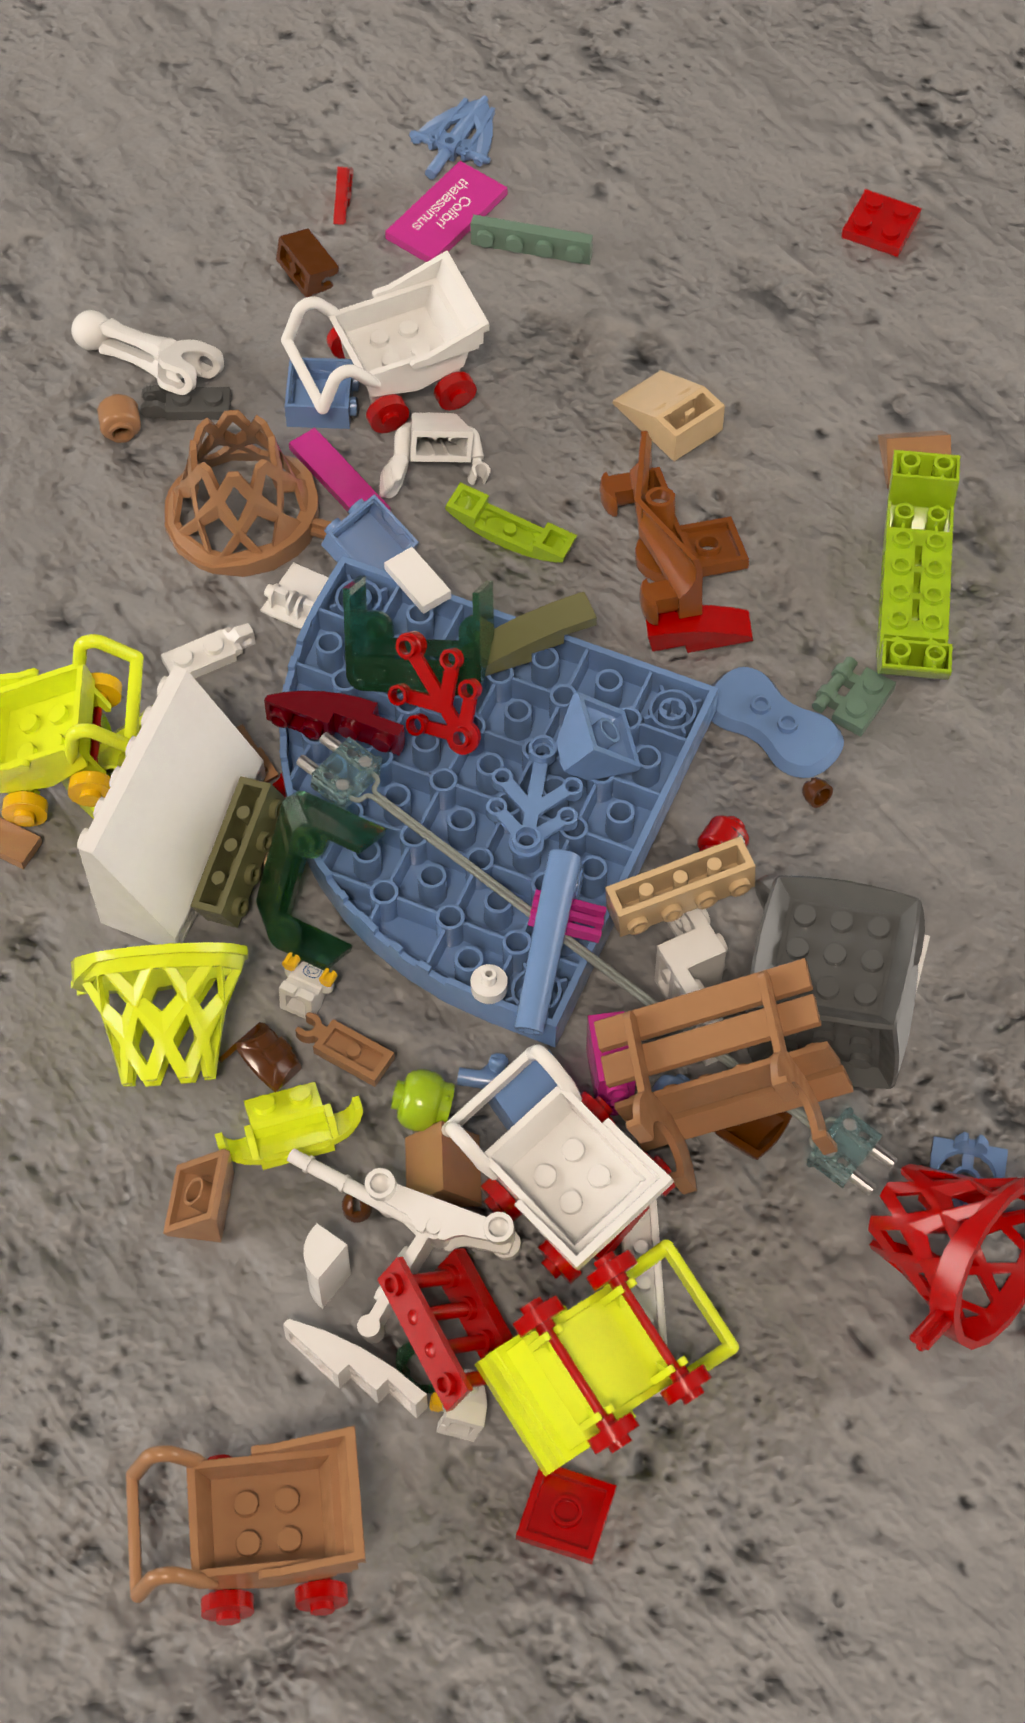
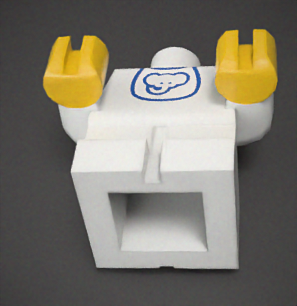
[279,952,338,1019]
[429,1369,487,1442]

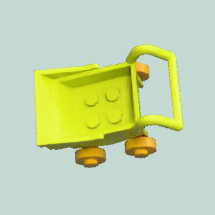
[0,634,144,827]

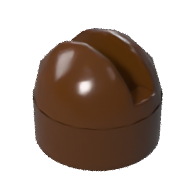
[802,777,833,808]
[342,1194,372,1223]

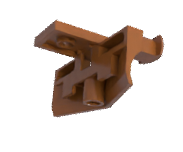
[599,431,749,625]

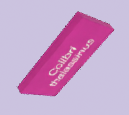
[385,161,508,262]

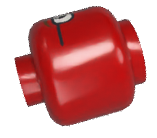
[697,815,749,852]

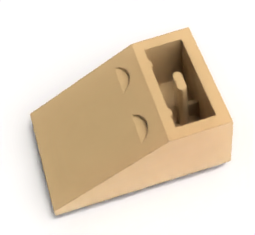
[612,370,725,461]

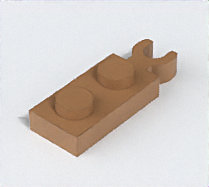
[295,1012,395,1087]

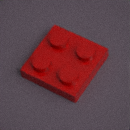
[841,189,922,257]
[516,1467,617,1565]

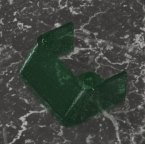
[343,576,494,695]
[256,791,386,971]

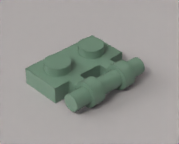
[812,656,896,737]

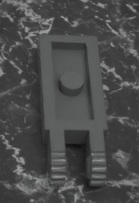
[140,385,231,420]

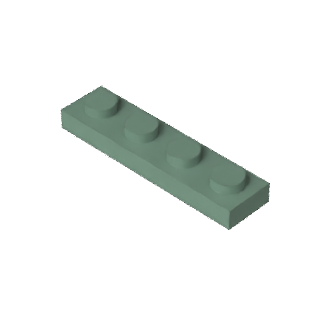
[471,214,593,265]

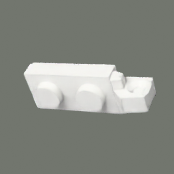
[161,623,256,679]

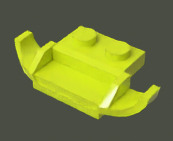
[214,1082,363,1170]

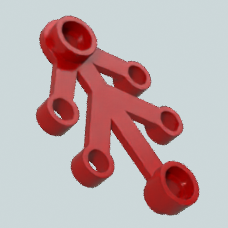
[388,631,482,755]

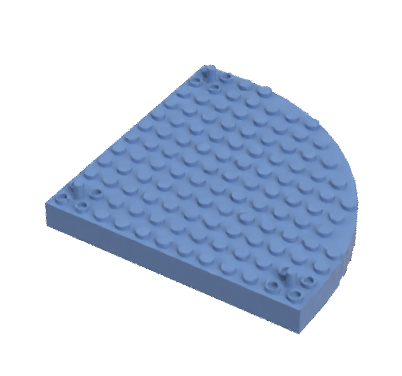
[279,556,718,1048]

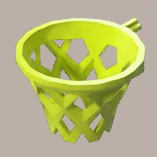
[71,942,248,1087]

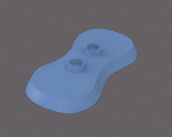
[711,667,844,778]

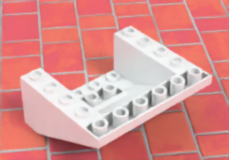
[77,665,266,945]

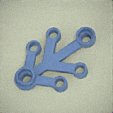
[486,735,583,859]

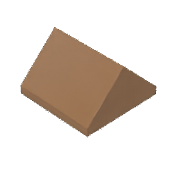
[878,430,951,489]
[405,1121,482,1207]
[163,1149,234,1242]

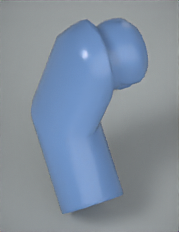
[457,1053,509,1089]

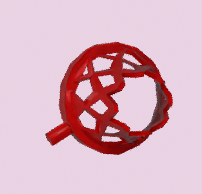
[868,1164,1025,1352]

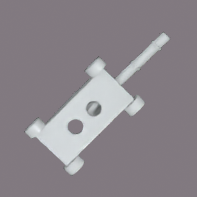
[287,1148,522,1344]

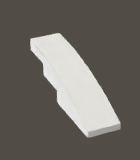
[283,1319,428,1418]

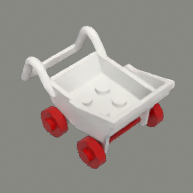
[281,250,489,433]
[442,1044,676,1284]

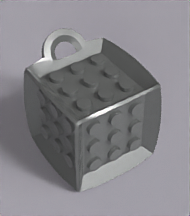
[745,875,925,1089]

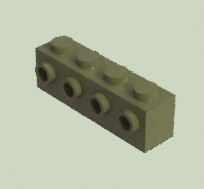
[190,776,287,928]

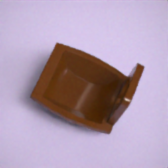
[218,1022,302,1093]
[715,1111,792,1160]

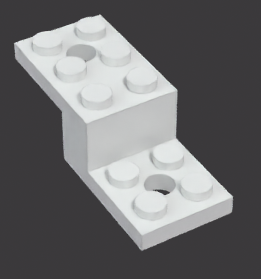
[654,908,728,1066]

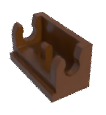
[276,228,339,298]

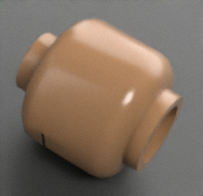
[97,394,141,443]

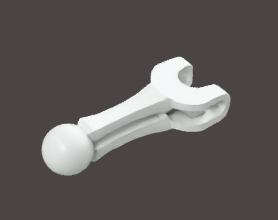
[71,310,224,395]

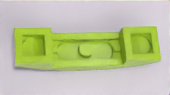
[445,482,577,563]

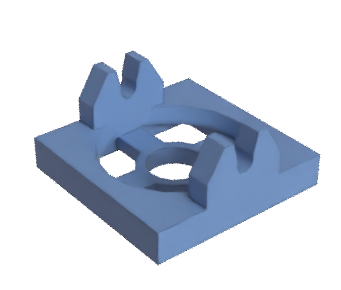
[923,1132,1008,1209]

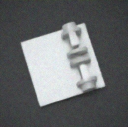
[260,562,329,629]

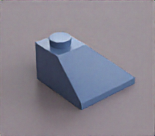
[556,692,641,781]

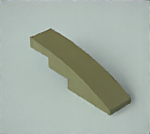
[459,591,597,679]

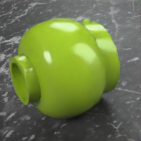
[390,1069,455,1132]

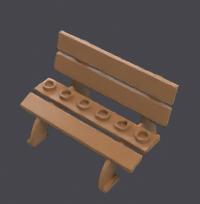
[594,958,854,1195]

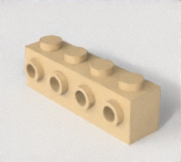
[605,836,756,937]

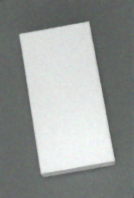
[384,547,451,614]

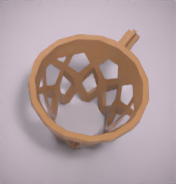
[165,410,331,577]

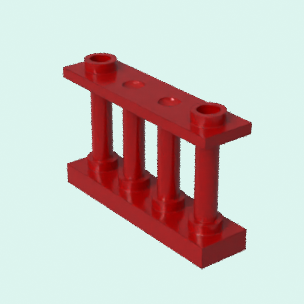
[377,1248,513,1412]

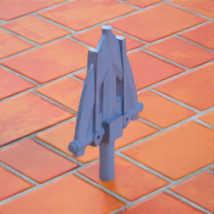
[409,95,495,179]

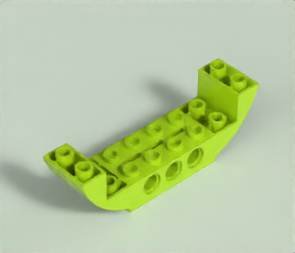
[876,450,960,680]

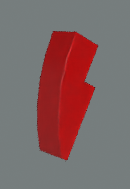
[646,605,753,653]

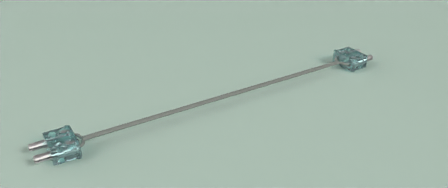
[296,732,897,1195]

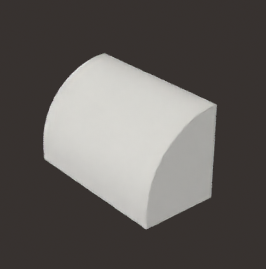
[303,1223,351,1309]

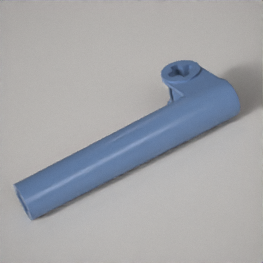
[514,849,584,1035]

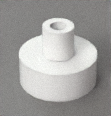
[470,964,508,1004]

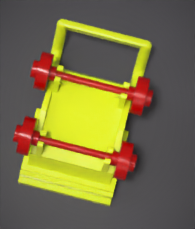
[474,1239,739,1477]

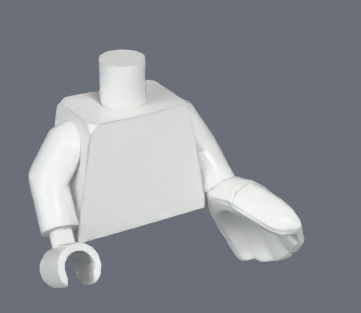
[379,412,490,498]

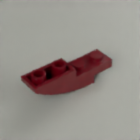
[264,691,405,755]

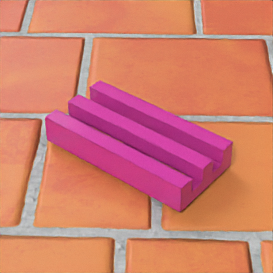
[528,889,607,943]

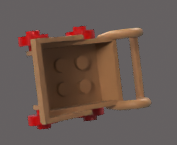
[126,1426,366,1626]

